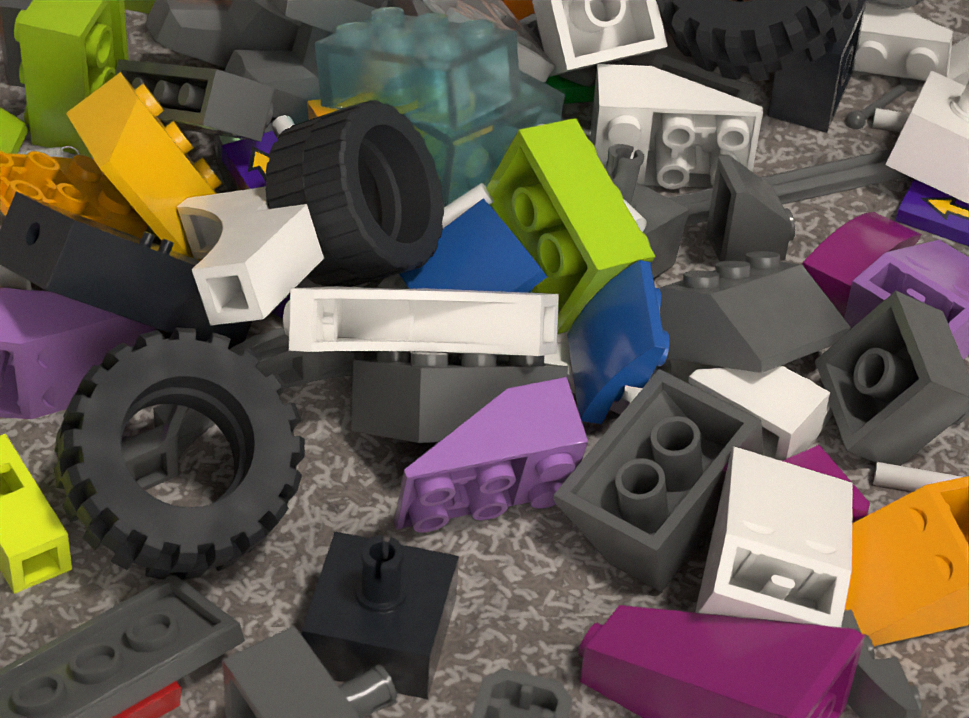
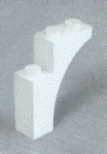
[854,2,953,81]
[177,187,324,325]
[283,286,559,356]

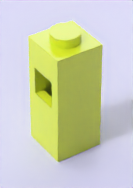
[0,434,72,594]

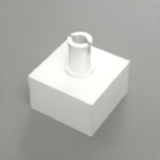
[532,0,668,76]
[886,70,969,204]

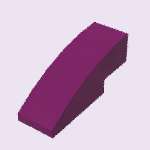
[802,212,922,318]

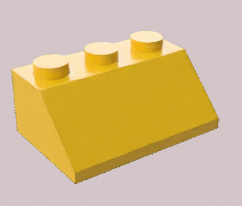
[66,72,223,261]

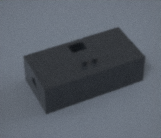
[0,191,253,349]

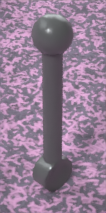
[845,77,919,129]

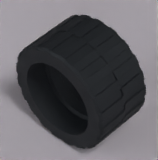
[265,100,444,287]

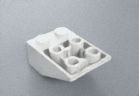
[589,64,763,189]
[695,447,853,627]

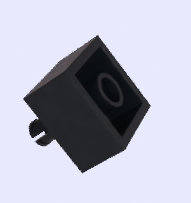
[768,0,867,133]
[301,531,459,700]

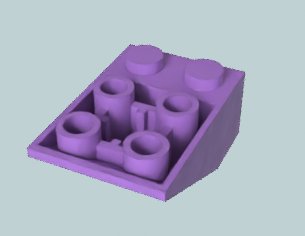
[844,240,969,360]
[0,287,157,419]
[394,377,588,532]

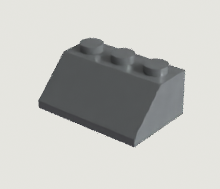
[660,251,851,373]
[553,369,763,592]

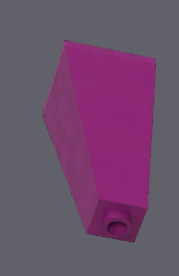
[578,605,865,718]

